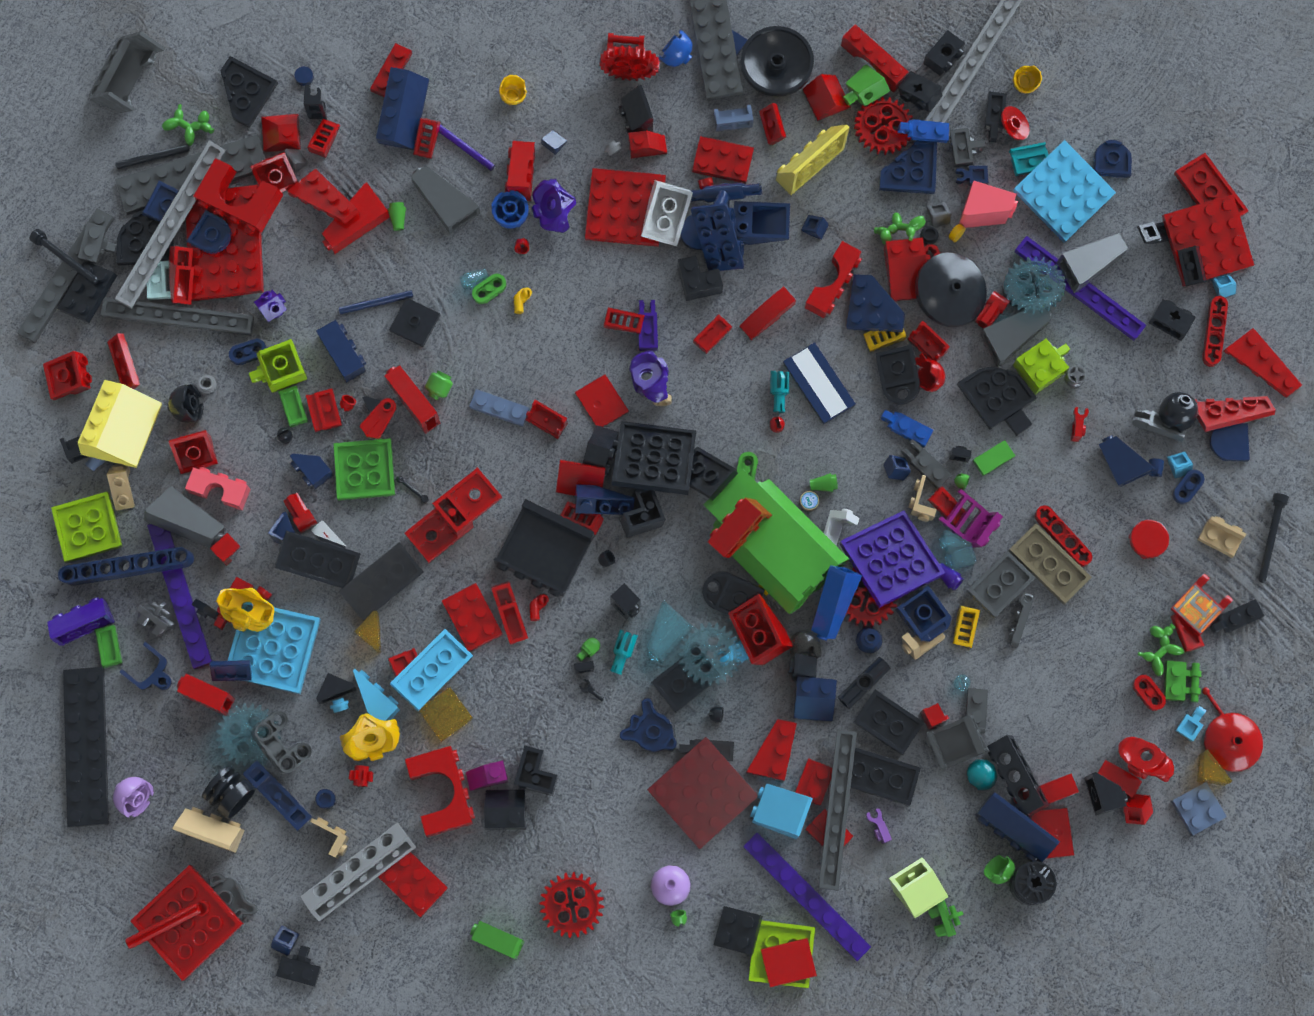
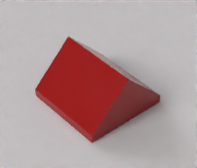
[802,74,851,121]
[250,152,298,192]
[169,430,218,474]

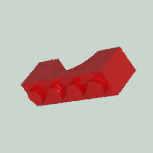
[841,24,909,93]
[805,241,862,318]

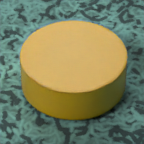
[949,224,966,243]

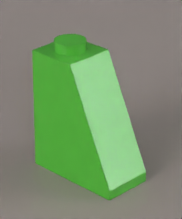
[470,921,525,960]

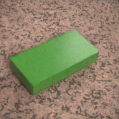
[278,386,308,428]
[973,440,1016,476]
[95,625,123,668]

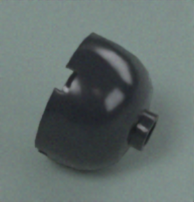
[167,384,204,423]
[1159,392,1199,431]

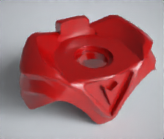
[1118,737,1174,782]

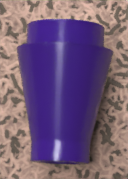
[940,563,964,590]

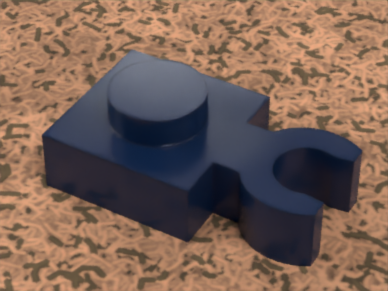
[955,166,988,186]

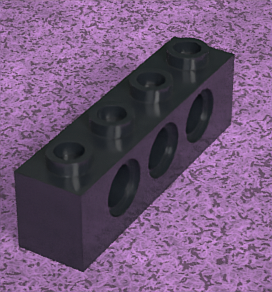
[987,735,1050,817]

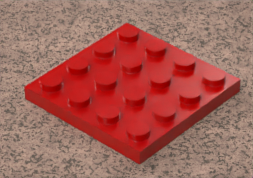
[585,168,666,247]
[1162,194,1254,287]
[130,865,244,981]

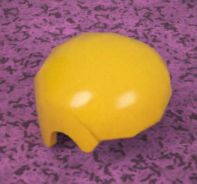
[1012,65,1042,93]
[499,75,527,105]

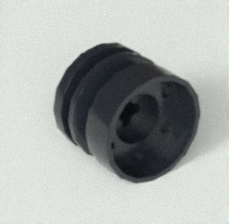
[202,766,256,820]
[1009,861,1057,906]

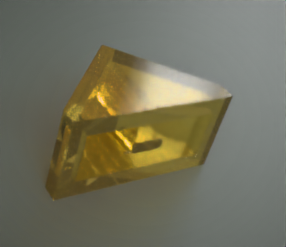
[355,611,381,653]
[1197,749,1232,786]

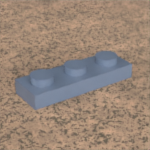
[469,389,530,427]

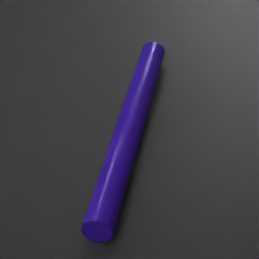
[439,124,495,171]

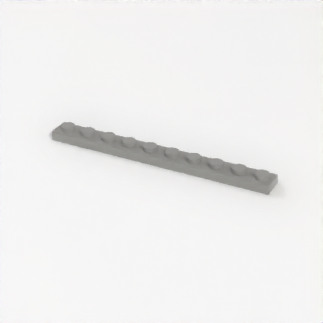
[925,0,1023,123]
[115,141,226,309]

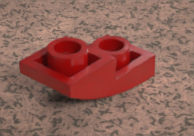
[1098,760,1142,799]

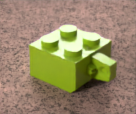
[1012,338,1070,395]
[249,339,307,393]

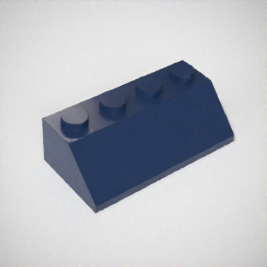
[376,67,429,150]
[975,792,1060,863]

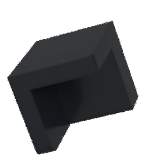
[60,436,88,464]

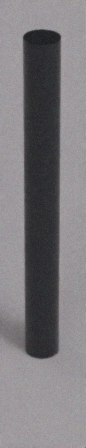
[115,144,190,169]

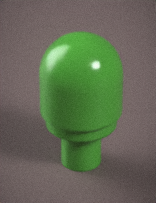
[576,638,600,662]

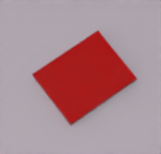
[575,374,629,427]
[556,460,606,496]
[1031,808,1074,858]
[760,938,817,987]

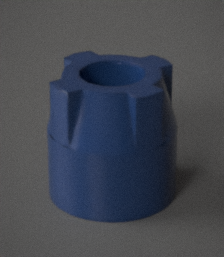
[1148,458,1164,477]

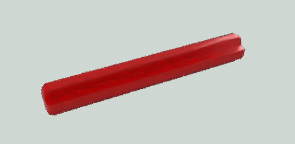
[125,904,201,949]

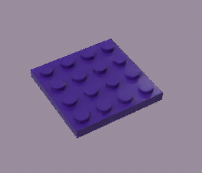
[839,510,945,608]

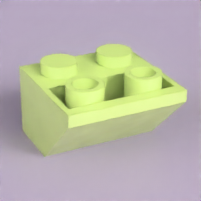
[889,858,948,918]

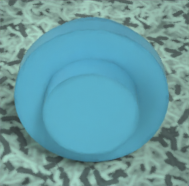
[330,697,349,713]

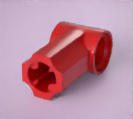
[975,291,1010,329]
[284,493,318,533]

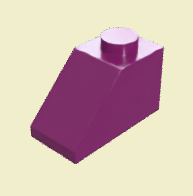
[466,760,508,791]

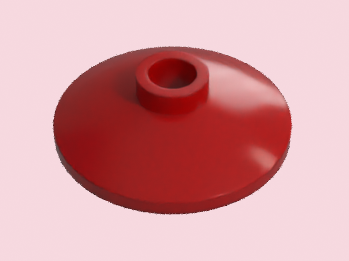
[1001,106,1030,140]

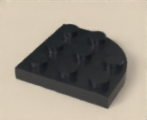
[116,211,174,266]
[957,367,1037,430]

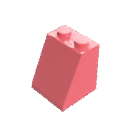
[959,181,1018,228]

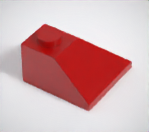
[261,114,301,152]

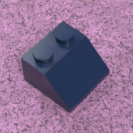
[793,677,837,722]

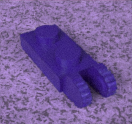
[638,300,658,351]

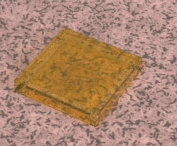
[419,687,473,742]

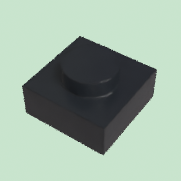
[949,446,972,463]
[192,599,219,620]

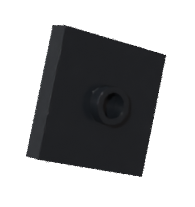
[389,298,440,347]

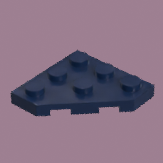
[879,140,937,194]
[846,274,905,332]

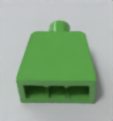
[843,64,890,106]

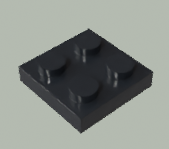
[713,906,763,956]

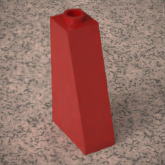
[322,182,390,254]
[384,365,440,434]

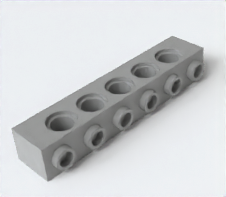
[300,822,416,921]

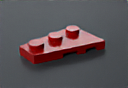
[746,719,797,781]

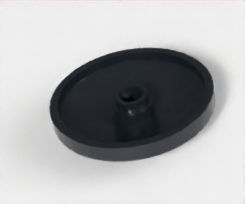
[741,26,814,97]
[915,253,987,327]

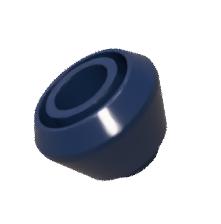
[856,627,883,653]

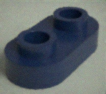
[229,339,267,365]
[1173,470,1205,504]

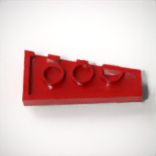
[287,168,359,224]
[1223,328,1302,398]
[1195,396,1276,432]

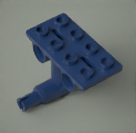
[690,183,762,271]

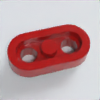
[1133,675,1166,711]

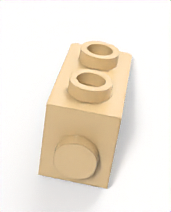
[107,464,135,510]
[908,475,937,522]
[901,632,945,660]
[310,817,349,859]

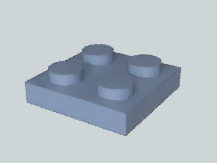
[1171,782,1227,836]

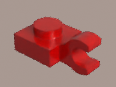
[1071,407,1089,442]

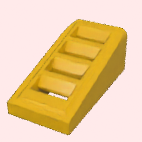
[863,328,906,352]
[952,605,980,648]

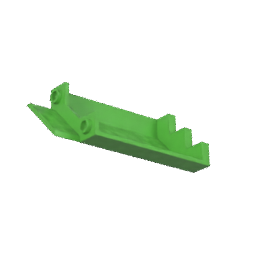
[703,468,849,614]

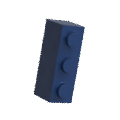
[316,320,366,383]

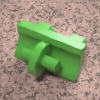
[928,900,964,937]

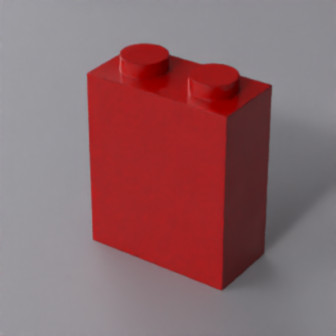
[177,674,235,716]

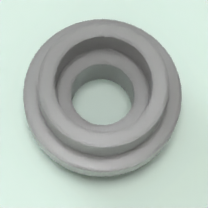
[604,140,622,156]
[197,375,217,394]

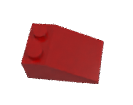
[883,237,926,301]
[728,594,793,666]

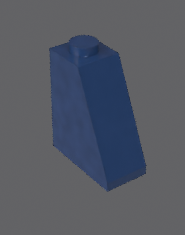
[1099,435,1156,487]

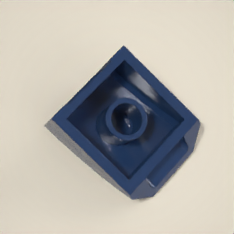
[895,585,952,642]

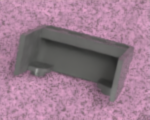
[88,31,165,113]

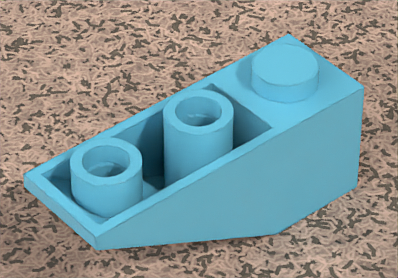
[353,669,400,721]

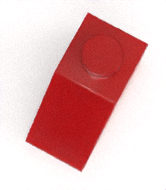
[628,130,667,159]

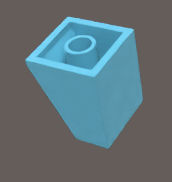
[750,784,813,839]

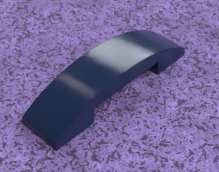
[243,760,312,831]

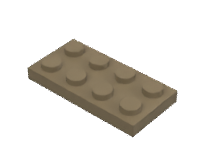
[1009,524,1092,605]

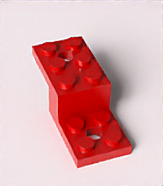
[404,467,502,563]

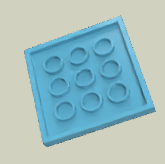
[1013,140,1116,243]
[228,602,321,694]

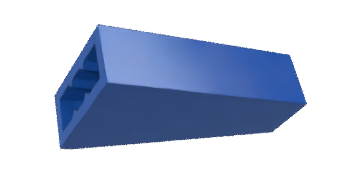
[811,565,862,641]

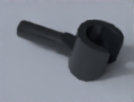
[579,679,604,702]

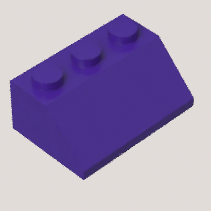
[47,597,115,646]

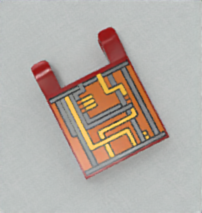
[1171,574,1233,636]

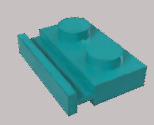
[1009,142,1049,176]

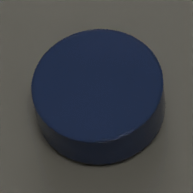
[294,66,314,86]
[315,789,336,809]

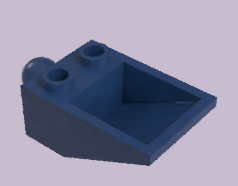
[733,201,790,245]

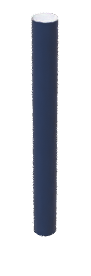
[339,290,413,315]

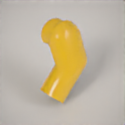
[513,287,532,314]

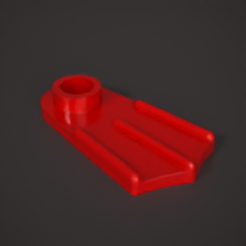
[359,398,397,440]

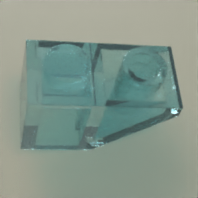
[939,530,977,570]

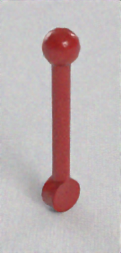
[1202,687,1224,715]

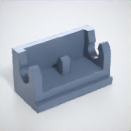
[714,105,753,132]

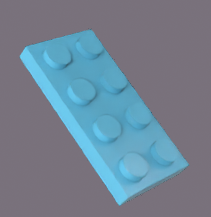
[390,629,473,711]

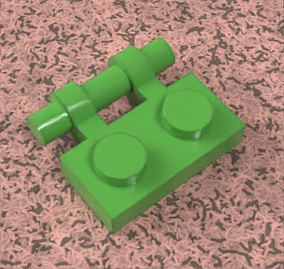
[1164,660,1202,703]

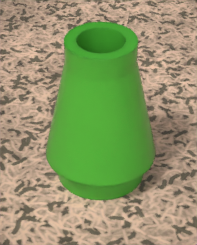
[388,202,406,231]
[810,473,838,492]

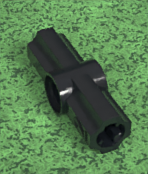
[837,657,891,709]

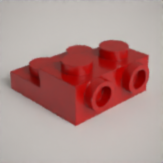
[43,351,92,400]

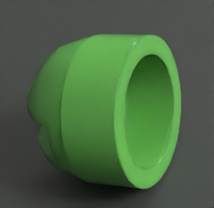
[954,473,970,490]
[670,910,687,927]

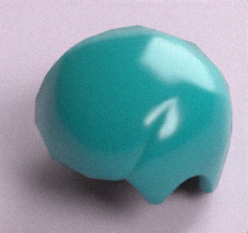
[967,759,997,791]

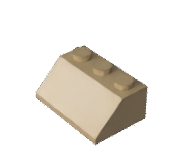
[173,807,245,853]

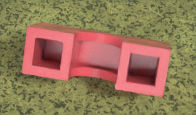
[185,467,251,511]

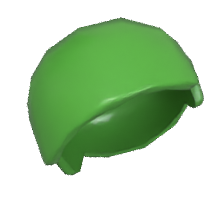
[984,855,1015,884]

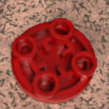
[1129,520,1169,559]

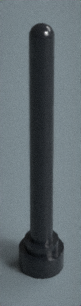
[29,229,98,284]
[1258,493,1289,583]

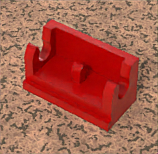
[907,321,950,362]
[525,400,568,439]

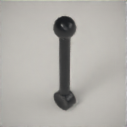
[396,476,429,503]

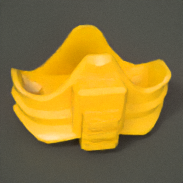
[216,588,274,632]
[339,713,400,761]

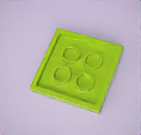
[51,491,123,563]
[748,920,815,988]

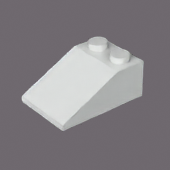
[641,180,693,246]

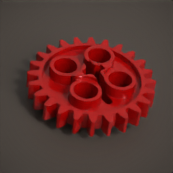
[600,45,660,81]
[854,96,913,155]
[845,567,899,628]
[539,872,604,938]

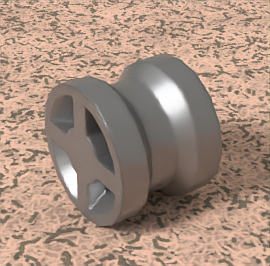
[1065,365,1086,388]

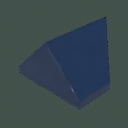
[268,511,295,544]

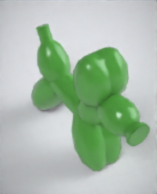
[162,104,214,146]
[874,212,926,245]
[1137,623,1184,676]

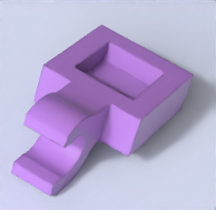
[866,809,892,844]

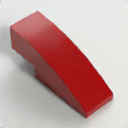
[169,246,194,305]
[739,286,796,340]
[491,581,528,644]
[1013,774,1079,804]

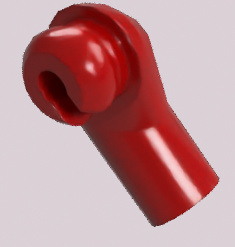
[530,594,549,621]

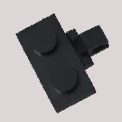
[276,945,321,987]

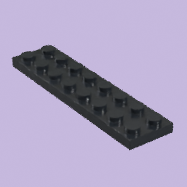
[63,667,109,828]

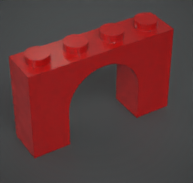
[193,158,283,233]
[405,746,475,837]

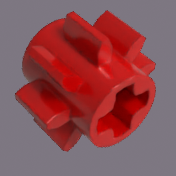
[349,765,374,787]

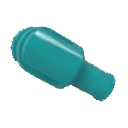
[770,370,789,413]
[610,629,638,675]

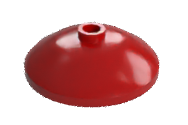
[1204,713,1263,772]

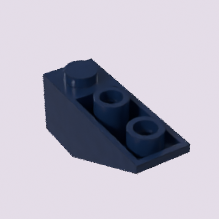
[575,484,635,515]

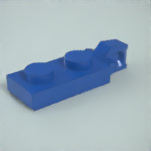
[898,120,949,143]
[881,410,933,448]

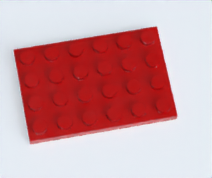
[186,185,264,302]

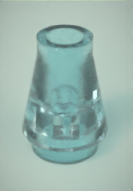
[459,268,489,290]

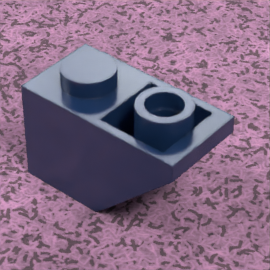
[290,454,334,489]

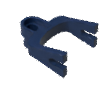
[120,642,172,690]

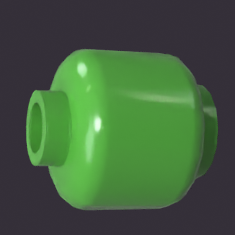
[425,371,453,400]

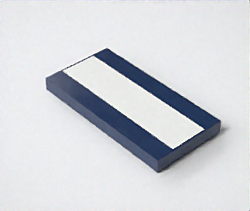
[783,342,856,425]

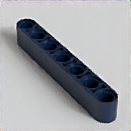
[58,547,194,586]

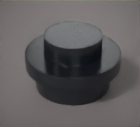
[920,226,939,245]

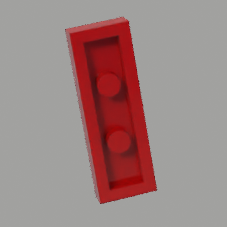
[370,43,412,97]
[107,333,140,389]

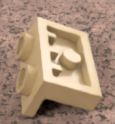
[1198,516,1246,558]

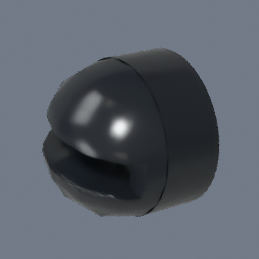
[277,427,293,444]
[598,550,615,567]
[709,707,724,723]

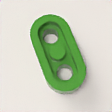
[472,274,506,304]
[737,452,758,479]

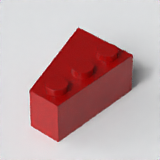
[505,141,536,201]
[708,498,772,558]

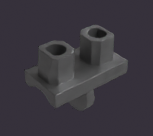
[136,602,175,637]

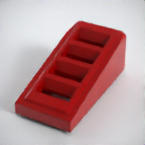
[413,118,441,159]
[307,119,340,158]
[604,307,645,334]
[560,501,604,535]

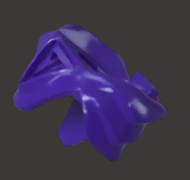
[532,179,576,233]
[629,351,669,403]

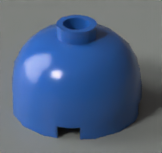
[658,30,692,67]
[492,190,529,229]

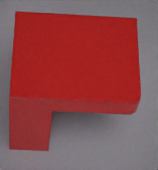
[210,533,240,566]
[920,703,949,730]
[1123,794,1153,825]

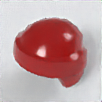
[916,353,946,392]

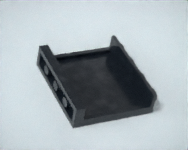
[494,499,594,597]

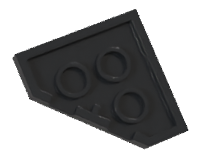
[220,56,278,128]

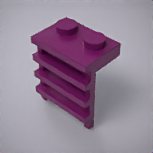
[938,489,1003,548]

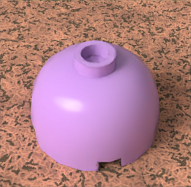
[113,777,154,817]
[651,865,691,906]

